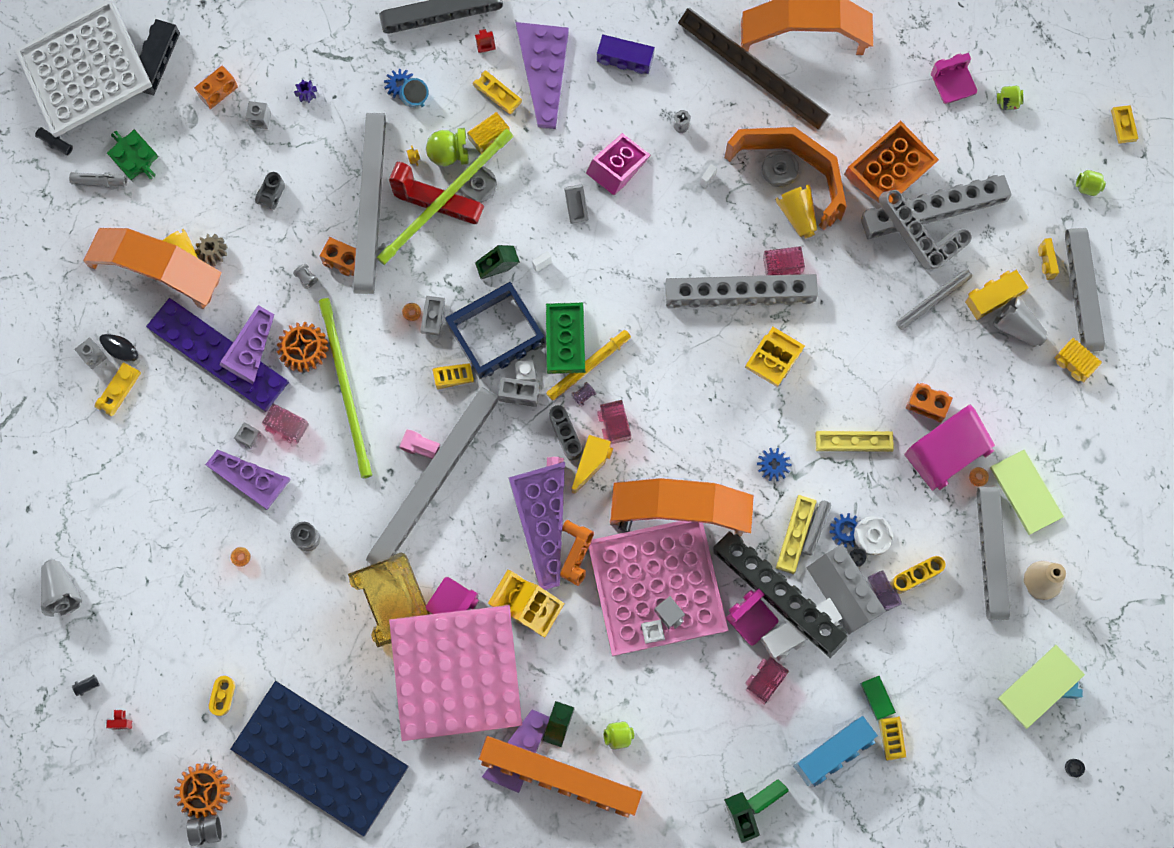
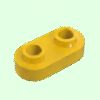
[209,676,235,716]

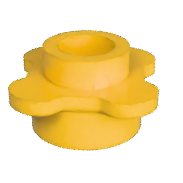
[406,145,421,166]

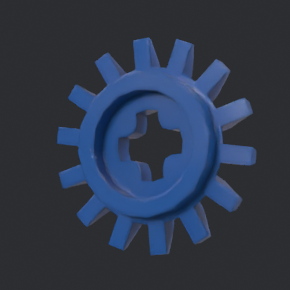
[384,69,413,99]
[757,448,792,482]
[829,513,861,548]

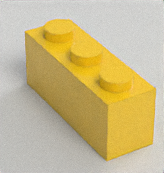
[965,269,1029,320]

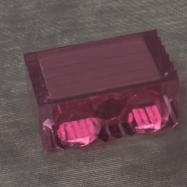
[763,246,805,276]
[597,400,631,444]
[262,403,309,444]
[745,657,789,705]

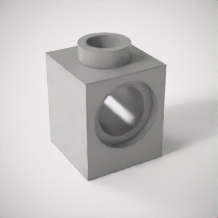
[246,101,271,129]
[74,337,107,369]
[654,596,685,629]

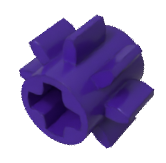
[294,79,317,103]

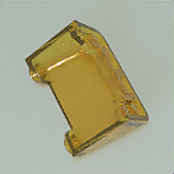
[348,552,430,648]

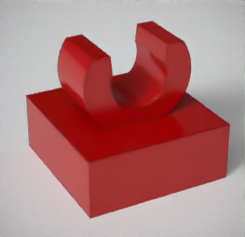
[475,29,496,53]
[106,710,132,730]

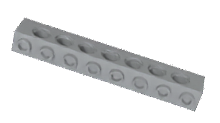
[861,175,1012,240]
[665,274,818,308]

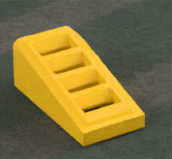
[432,363,474,390]
[878,716,906,761]

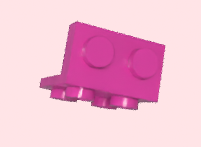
[930,53,977,104]
[426,577,479,614]
[725,589,779,646]

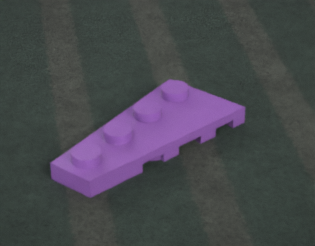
[219,305,275,385]
[205,449,291,510]
[482,710,550,793]

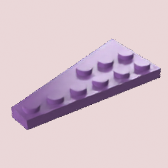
[515,22,569,129]
[508,462,565,590]

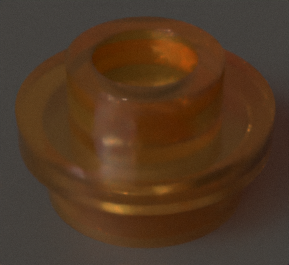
[402,303,421,321]
[969,467,989,487]
[231,547,251,567]

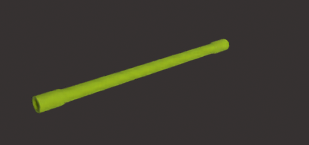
[376,129,514,265]
[318,298,372,479]

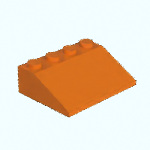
[844,120,939,203]

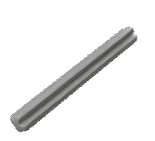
[896,269,972,330]

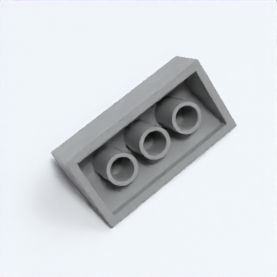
[806,544,886,634]

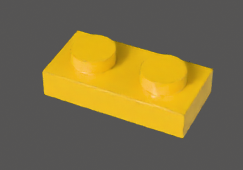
[1111,105,1139,144]
[1038,238,1059,280]

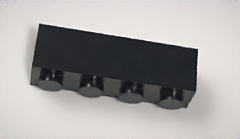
[139,19,180,96]

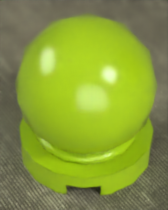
[425,128,469,166]

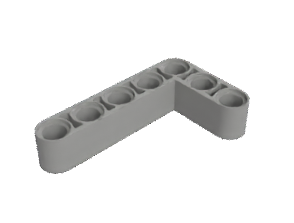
[879,190,972,269]

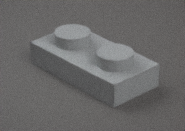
[420,296,445,336]

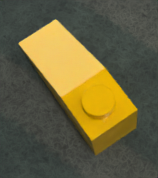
[571,435,613,494]

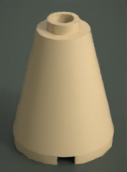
[1024,561,1066,600]

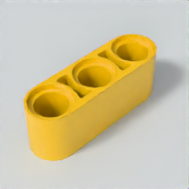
[890,556,946,594]

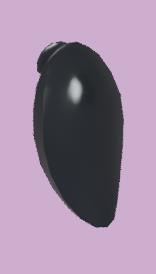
[99,334,138,361]

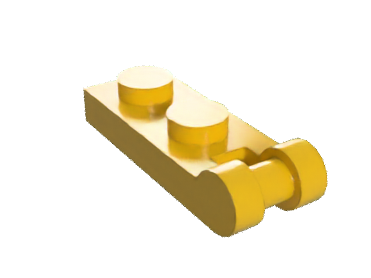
[472,70,522,114]
[94,362,141,416]

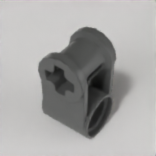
[255,172,285,210]

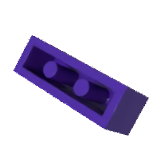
[597,34,655,74]

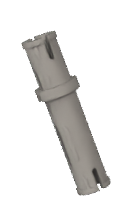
[69,172,128,187]

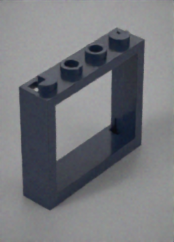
[445,281,545,379]

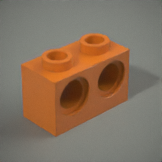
[194,65,238,110]
[319,237,356,276]
[906,383,953,423]

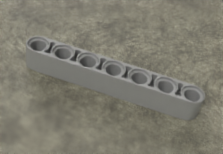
[1065,228,1105,352]
[977,487,1010,620]

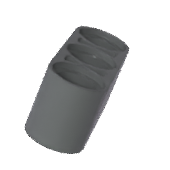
[549,405,582,461]

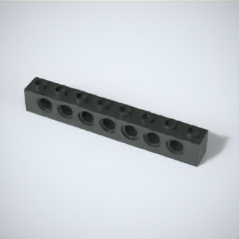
[713,531,847,658]

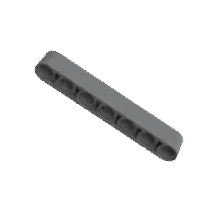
[379,0,503,34]

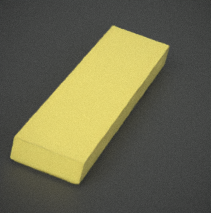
[815,431,894,452]
[775,495,817,574]

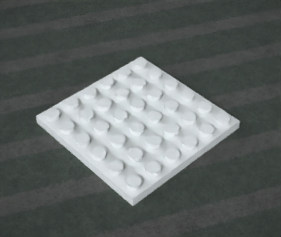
[15,0,152,137]

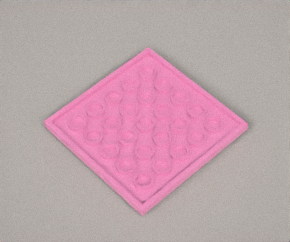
[589,521,728,656]
[389,605,522,741]

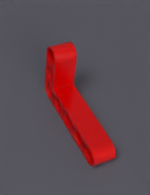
[389,162,484,224]

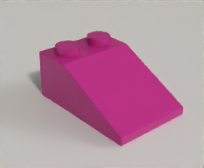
[586,133,651,195]

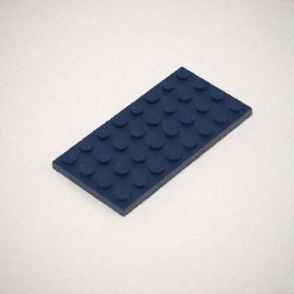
[230,680,409,837]

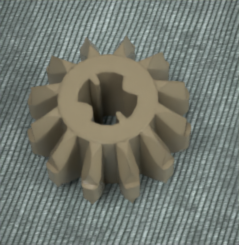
[195,234,228,266]

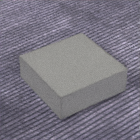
[234,422,261,448]

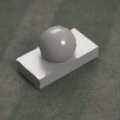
[564,184,589,224]

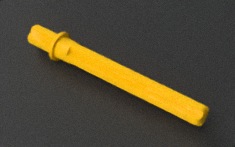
[546,330,631,401]

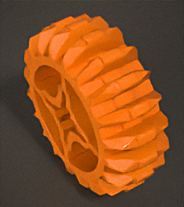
[277,322,329,373]
[174,763,230,819]

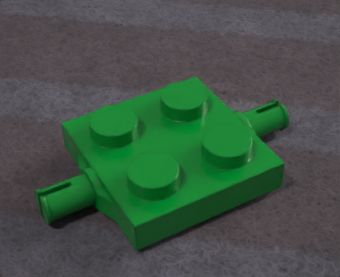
[107,129,159,181]

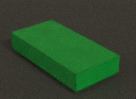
[860,676,896,721]

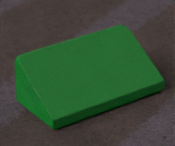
[747,779,789,814]

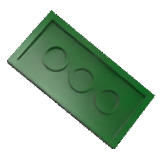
[546,302,585,374]

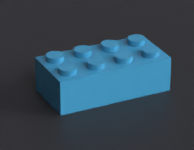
[793,716,878,787]

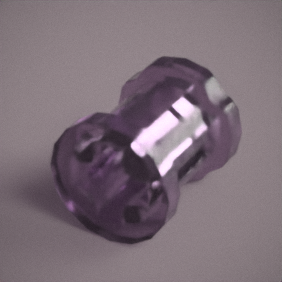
[571,382,596,407]

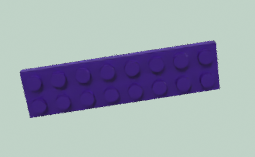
[146,297,289,412]

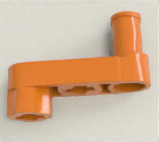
[560,520,594,586]

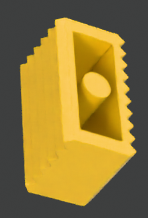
[467,112,510,154]
[1054,338,1102,383]

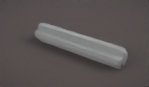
[802,500,831,555]

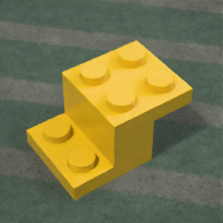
[745,326,805,387]
[488,569,565,638]

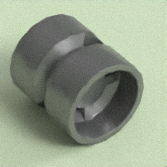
[290,521,320,551]
[187,815,222,846]

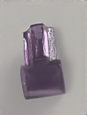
[868,570,902,611]

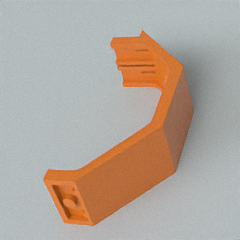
[741,0,873,55]
[724,127,847,230]
[83,228,222,309]
[610,478,754,536]

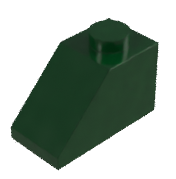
[475,245,520,279]
[543,701,575,748]
[724,792,760,843]

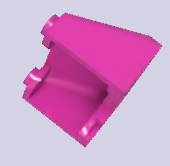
[904,404,995,491]

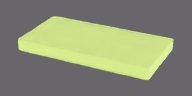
[990,449,1064,535]
[997,645,1085,729]

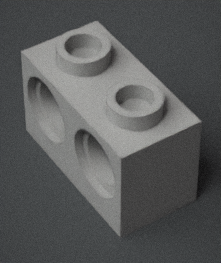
[498,377,540,407]

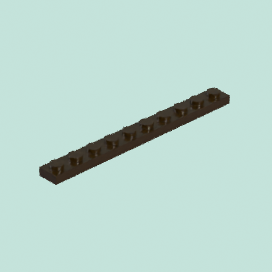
[678,8,831,130]

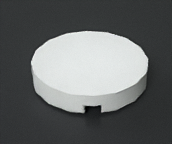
[854,516,893,555]

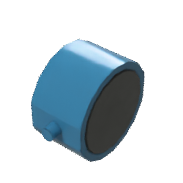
[400,78,429,107]

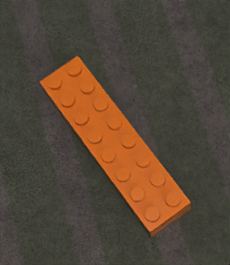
[478,736,643,818]

